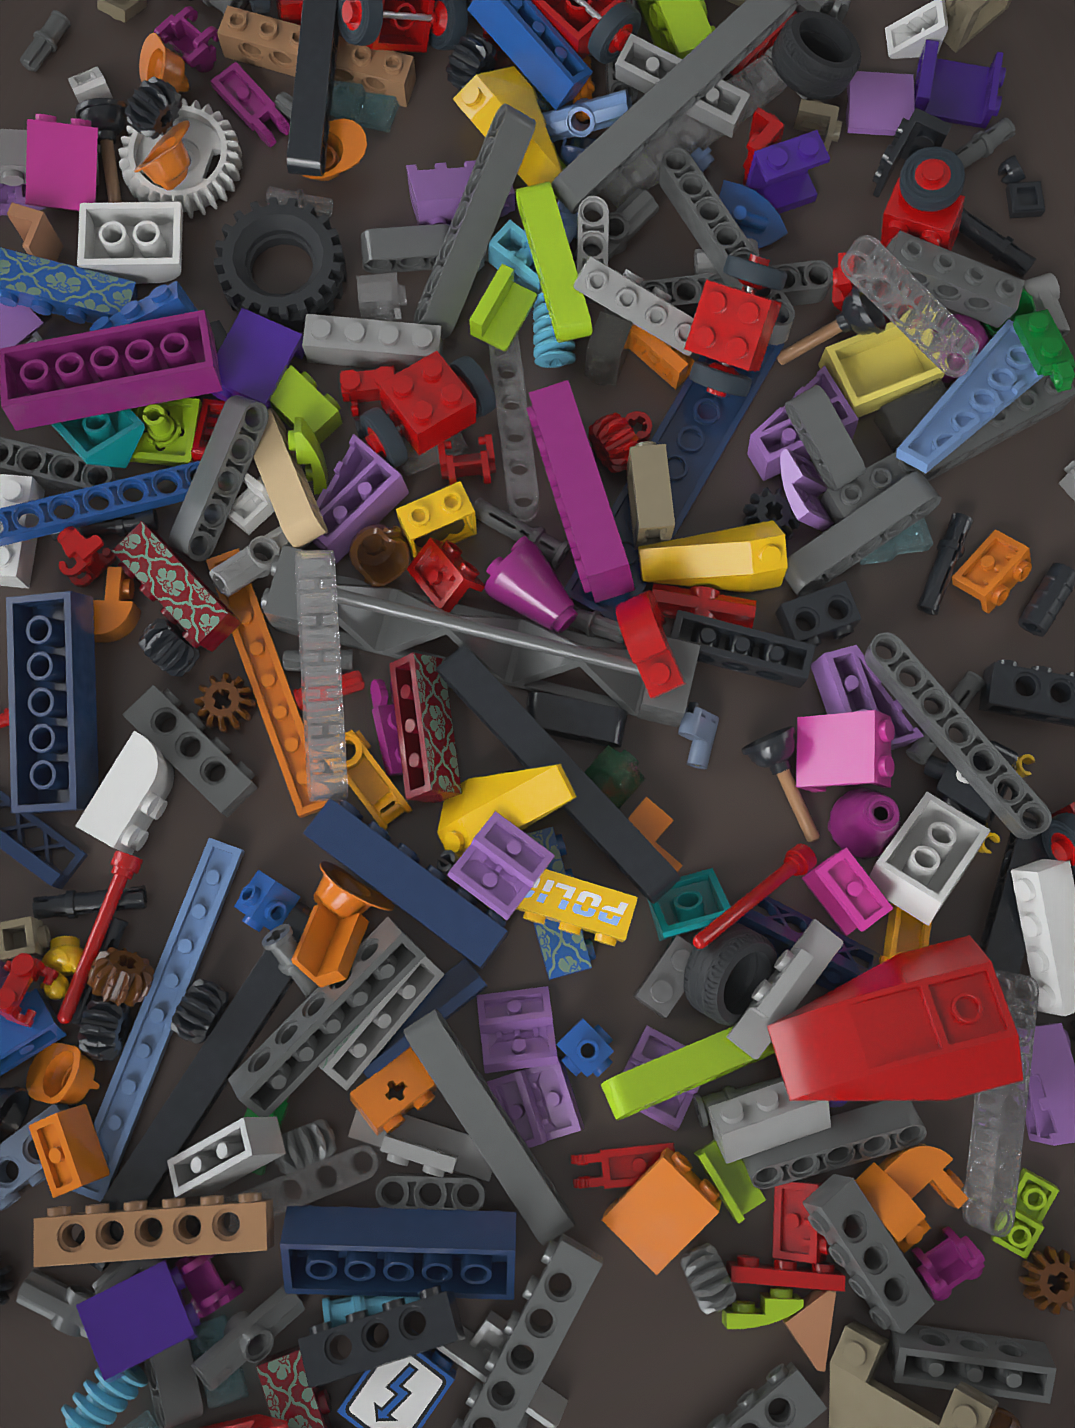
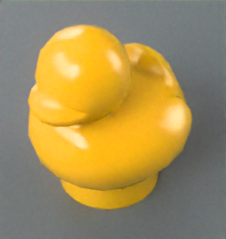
[40,936,84,1000]

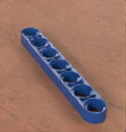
[0,461,200,547]

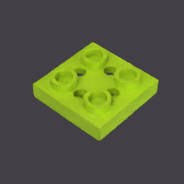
[129,398,202,466]

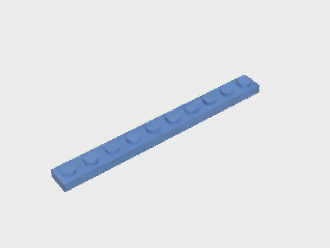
[72,838,245,1202]

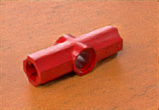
[652,583,756,629]

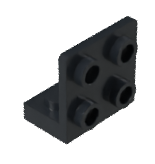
[872,108,952,198]

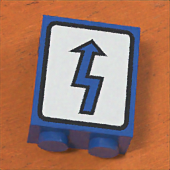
[337,1328,457,1428]

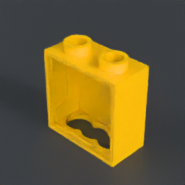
[396,481,477,558]

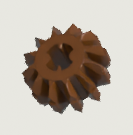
[194,672,256,733]
[87,947,155,1007]
[1018,1246,1075,1315]

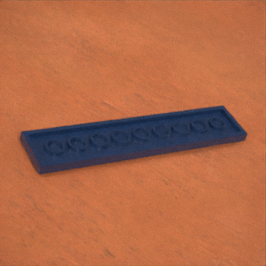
[565,343,784,622]

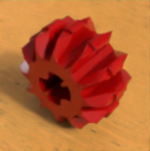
[588,412,639,473]

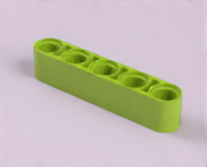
[516,181,593,343]
[601,1026,775,1120]

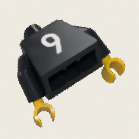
[924,740,1035,854]

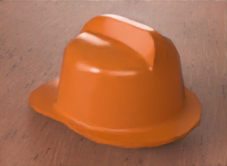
[139,33,190,93]
[302,118,367,181]
[134,120,191,191]
[314,861,395,920]
[26,1043,100,1105]

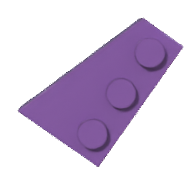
[406,160,515,226]
[747,365,859,481]
[313,434,409,564]
[811,645,923,750]
[1016,1023,1075,1146]

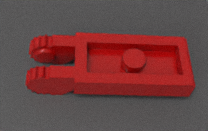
[571,1142,675,1189]

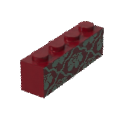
[112,521,242,652]
[389,652,462,803]
[256,1345,338,1428]

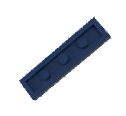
[0,790,88,889]
[736,888,881,991]
[363,958,488,1079]

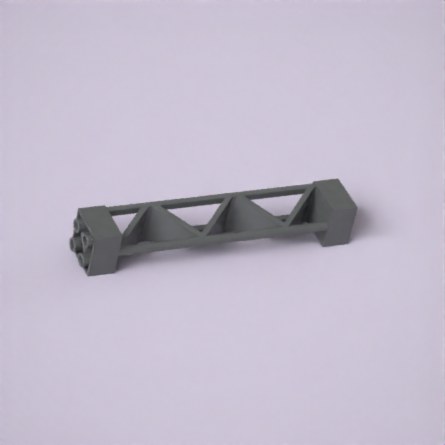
[261,545,701,728]

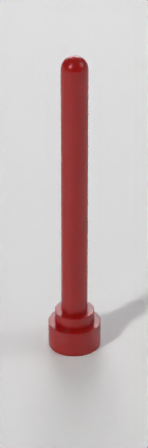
[693,843,817,949]
[57,851,143,1024]

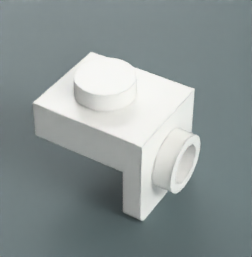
[228,473,274,535]

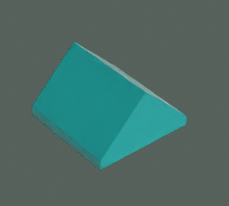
[51,409,145,468]
[647,868,731,941]

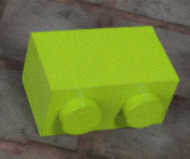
[270,365,343,444]

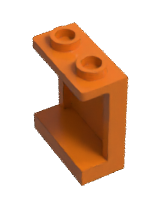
[602,1147,722,1275]

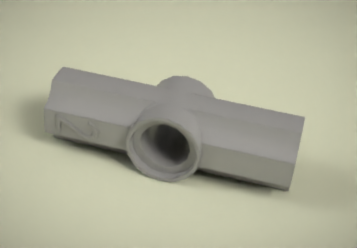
[209,526,311,597]

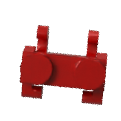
[340,365,395,417]
[438,434,496,485]
[57,526,117,587]
[0,953,59,1028]

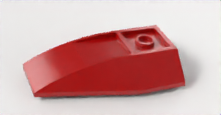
[767,935,1023,1101]

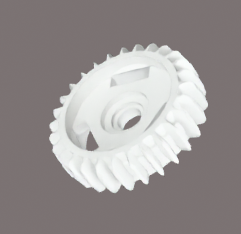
[118,98,243,219]

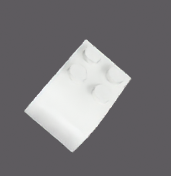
[77,202,183,284]
[75,731,174,855]
[869,792,991,926]

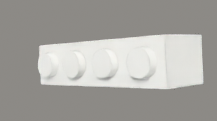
[1011,859,1075,1016]

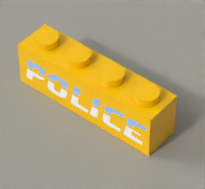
[488,869,638,946]

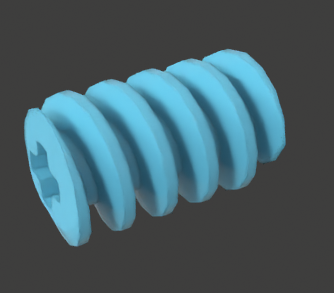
[533,292,576,368]
[61,1365,148,1428]

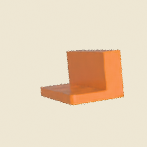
[292,904,369,988]
[28,1104,110,1198]

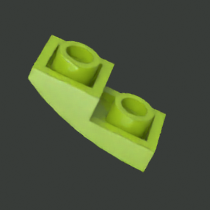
[288,417,328,494]
[991,1167,1059,1259]
[722,1286,804,1329]

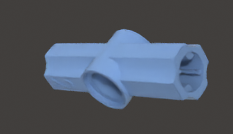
[542,89,633,142]

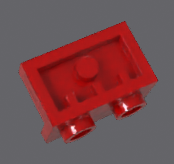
[743,107,784,185]
[407,537,485,613]
[772,1181,830,1264]

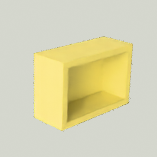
[818,312,947,418]

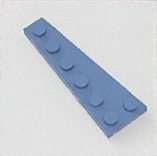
[896,319,1043,473]

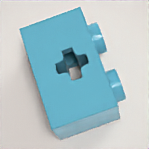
[488,220,542,294]

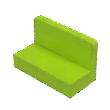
[469,264,537,351]
[694,1140,766,1223]

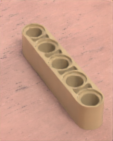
[253,408,328,549]

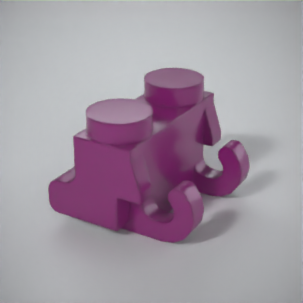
[154,6,219,73]
[911,1226,985,1301]
[172,1254,244,1318]

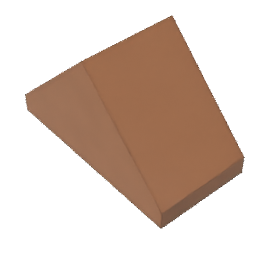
[782,1289,836,1372]

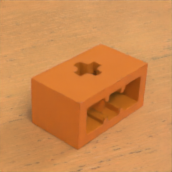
[350,1047,437,1136]

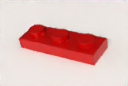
[726,1255,846,1292]

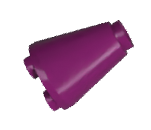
[484,536,578,634]
[828,788,901,859]

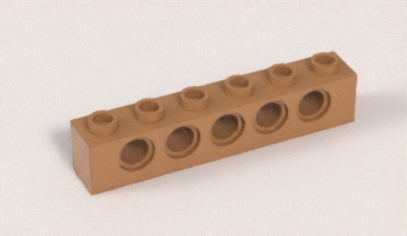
[217,5,416,107]
[34,1192,275,1267]

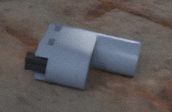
[678,702,719,769]

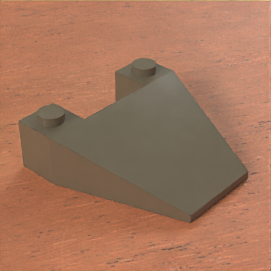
[829,1320,999,1428]

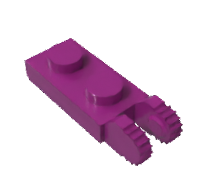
[210,62,290,147]
[370,679,403,777]

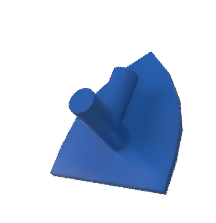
[719,180,788,249]

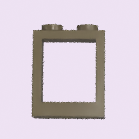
[943,0,1012,53]
[626,441,675,550]

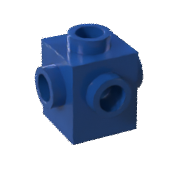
[234,870,300,932]
[556,1018,614,1077]

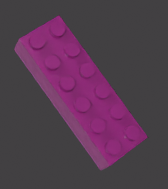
[0,310,223,431]
[526,380,635,603]

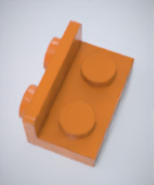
[627,324,694,390]
[952,529,1032,614]

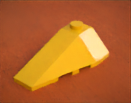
[453,66,563,186]
[638,520,788,593]
[437,764,577,857]

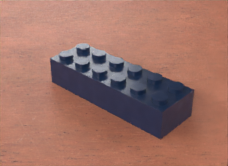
[6,591,99,813]
[303,798,508,970]
[280,1205,517,1300]

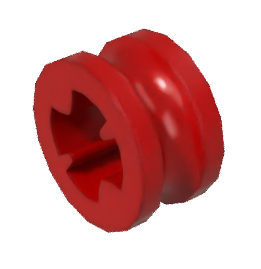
[625,411,652,443]

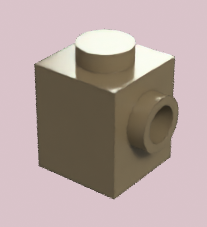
[0,916,51,962]

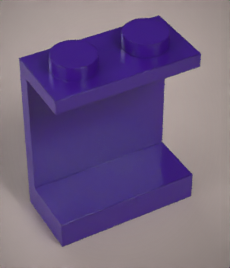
[914,39,1006,129]
[745,130,830,214]
[212,308,305,410]
[76,1260,201,1383]

